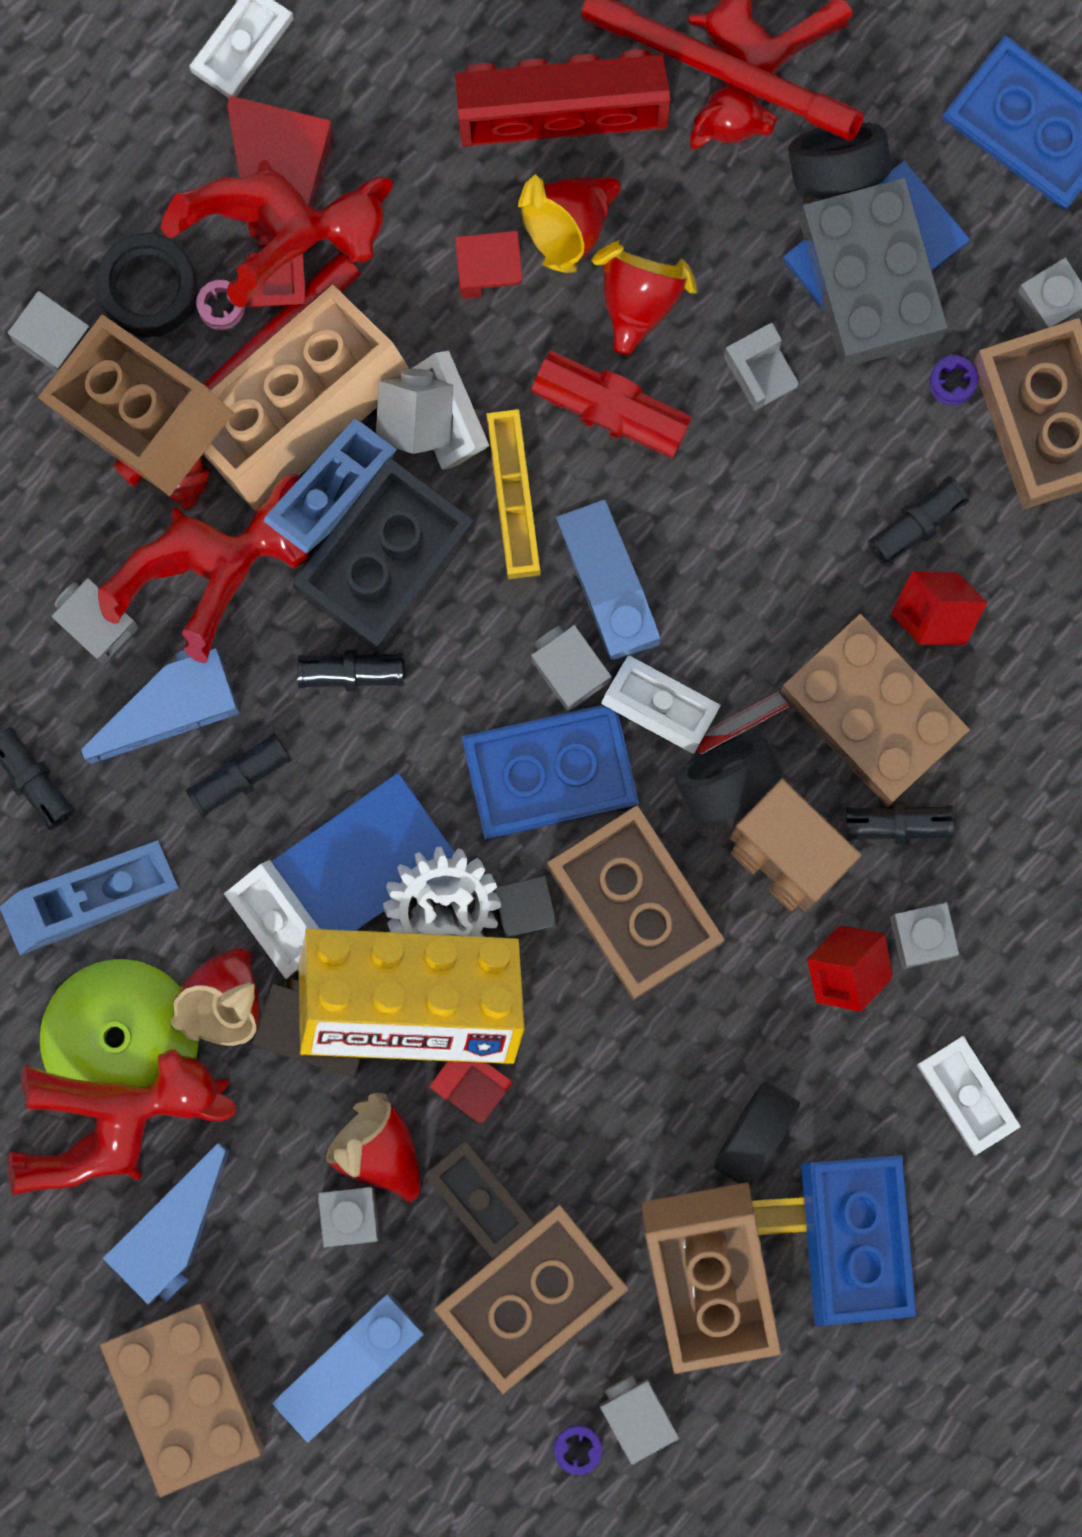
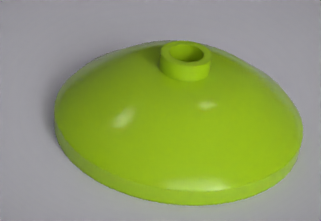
[40,959,199,1087]

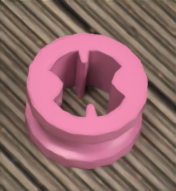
[196,280,244,330]

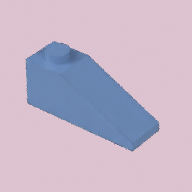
[263,418,397,553]
[556,499,660,664]
[81,648,240,764]
[0,840,178,955]
[103,1143,230,1304]
[271,1293,425,1443]

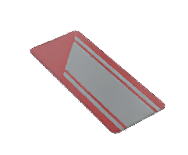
[697,692,789,754]

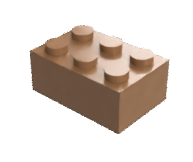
[38,315,234,497]
[973,318,1082,510]
[779,614,970,808]
[730,779,861,913]
[547,805,725,1001]
[642,1182,781,1374]
[434,1204,629,1394]
[100,1301,265,1497]

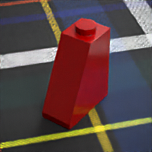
[227,96,334,249]

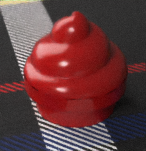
[169,457,210,510]

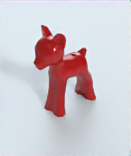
[687,0,853,150]
[161,160,393,308]
[98,473,309,663]
[7,1049,237,1196]

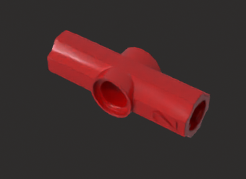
[531,350,692,460]

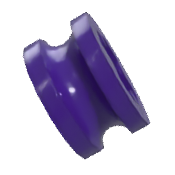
[929,355,978,406]
[554,1425,602,1475]

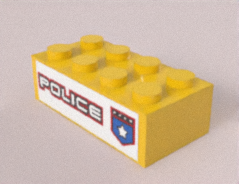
[299,928,524,1064]

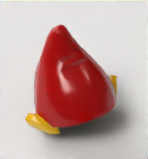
[518,174,621,273]
[591,240,698,356]

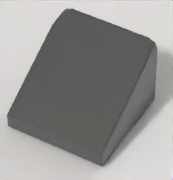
[494,876,557,938]

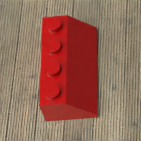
[455,49,670,147]

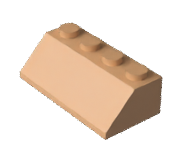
[203,284,409,512]

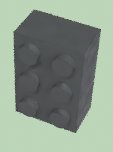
[799,178,948,368]

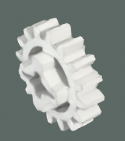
[383,847,501,937]

